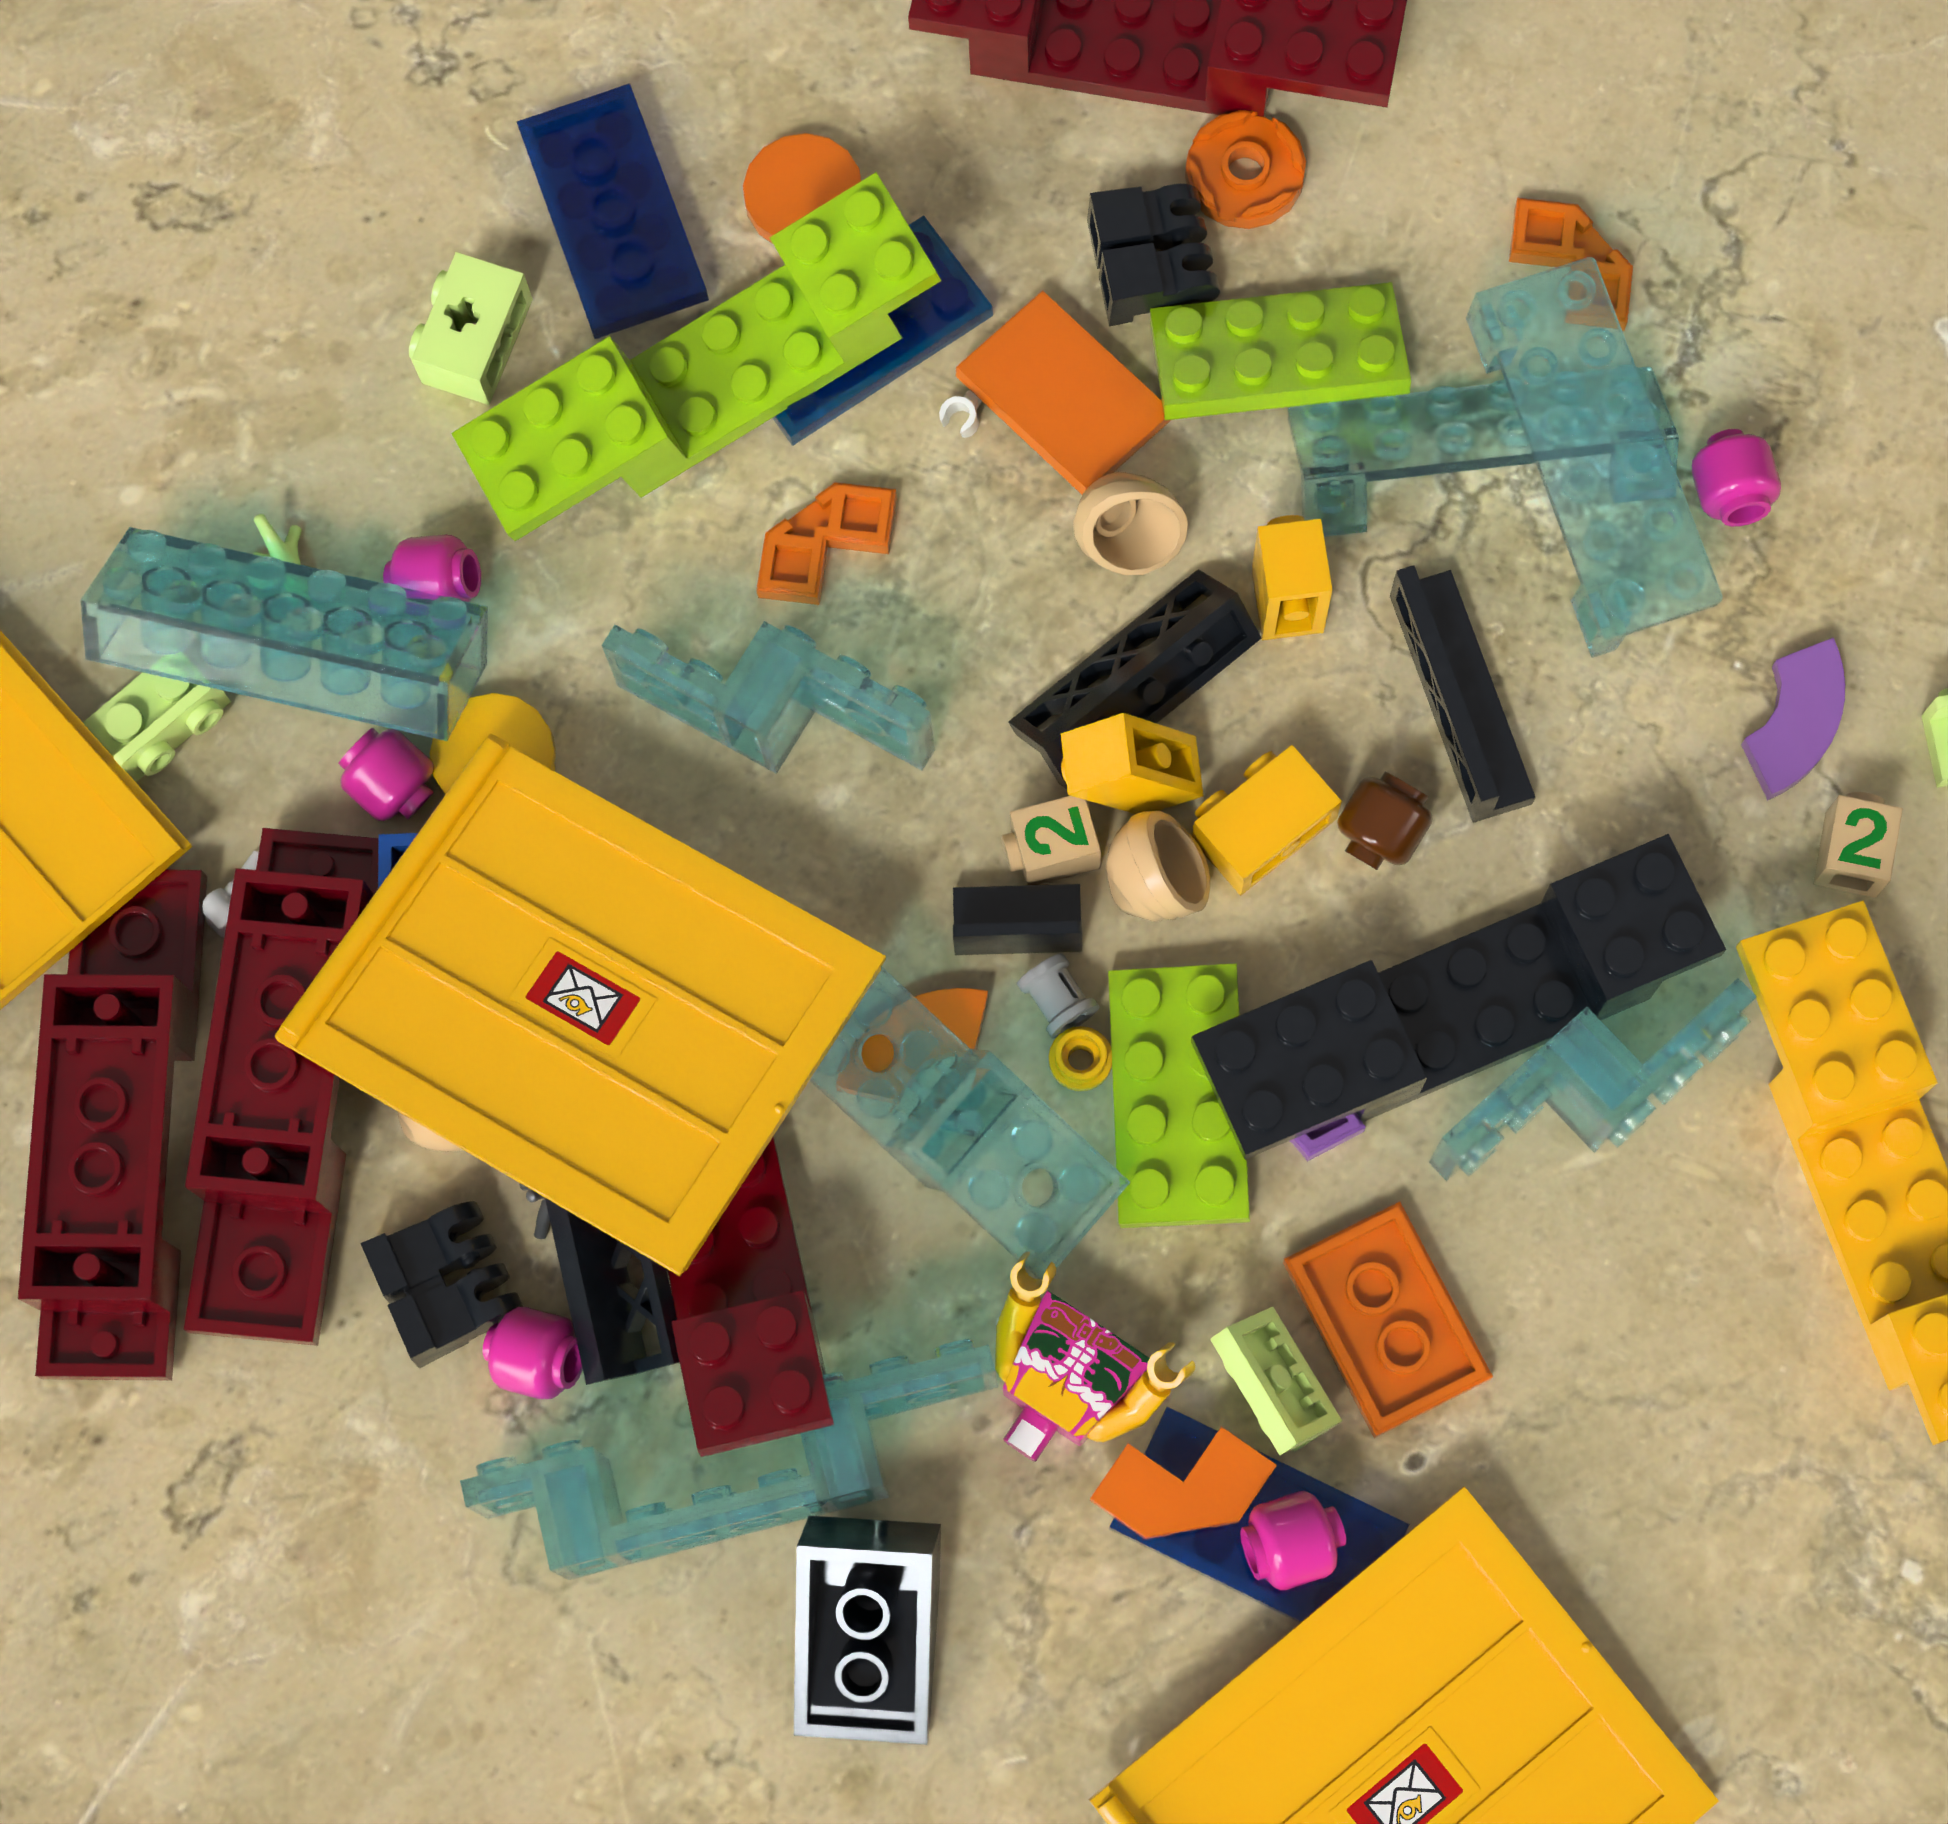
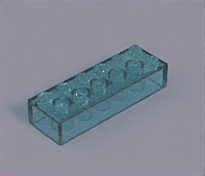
[80,527,488,741]

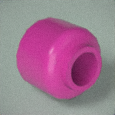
[1692,429,1781,527]
[383,534,481,618]
[338,728,434,821]
[483,1307,583,1399]
[1240,1491,1346,1590]

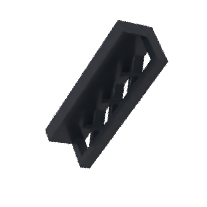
[1390,565,1536,823]
[1008,569,1262,789]
[545,1198,680,1385]

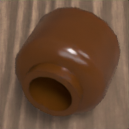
[1337,771,1433,870]

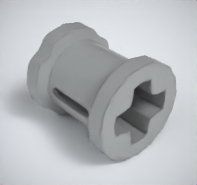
[1017,953,1099,1038]

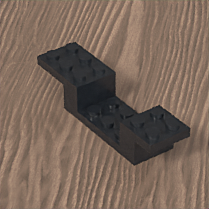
[1191,834,1727,1160]

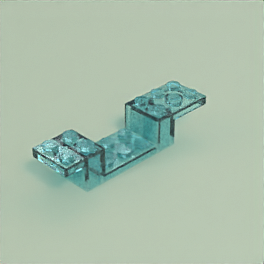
[460,1339,998,1580]

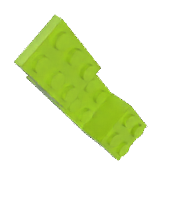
[451,172,941,541]

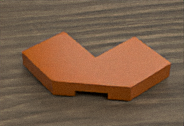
[1509,198,1633,331]
[756,482,897,605]
[1090,1426,1277,1539]

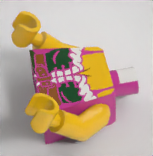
[995,1252,1195,1462]

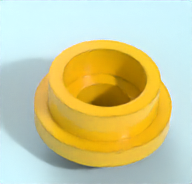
[1049,1026,1112,1091]

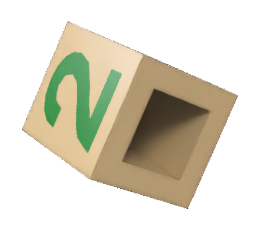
[1813,792,1903,898]
[1001,796,1101,885]

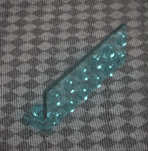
[1466,257,1723,658]
[1288,366,1679,537]

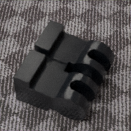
[1087,184,1220,327]
[360,1201,523,1368]

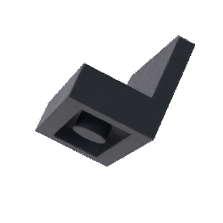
[953,884,1082,955]

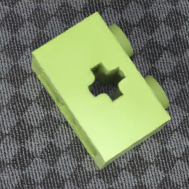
[409,252,533,405]

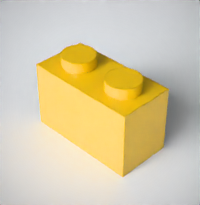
[1251,515,1332,641]
[1061,713,1204,814]
[1192,745,1342,896]

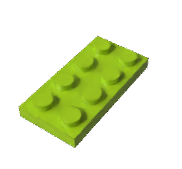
[1150,282,1411,420]
[1108,963,1250,1228]

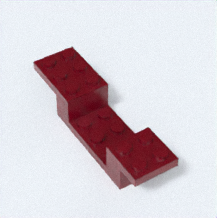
[908,0,1407,117]
[184,828,379,1346]
[18,870,207,1381]
[667,1136,834,1457]

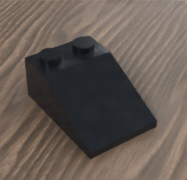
[794,1515,941,1745]

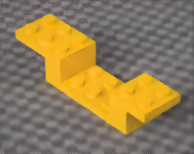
[1736,900,1948,1445]

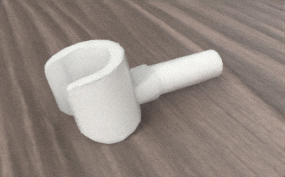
[939,390,982,438]
[202,850,259,938]

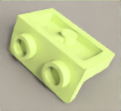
[83,642,231,782]
[1210,1307,1342,1455]

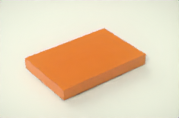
[955,290,1171,495]
[1283,1202,1493,1438]

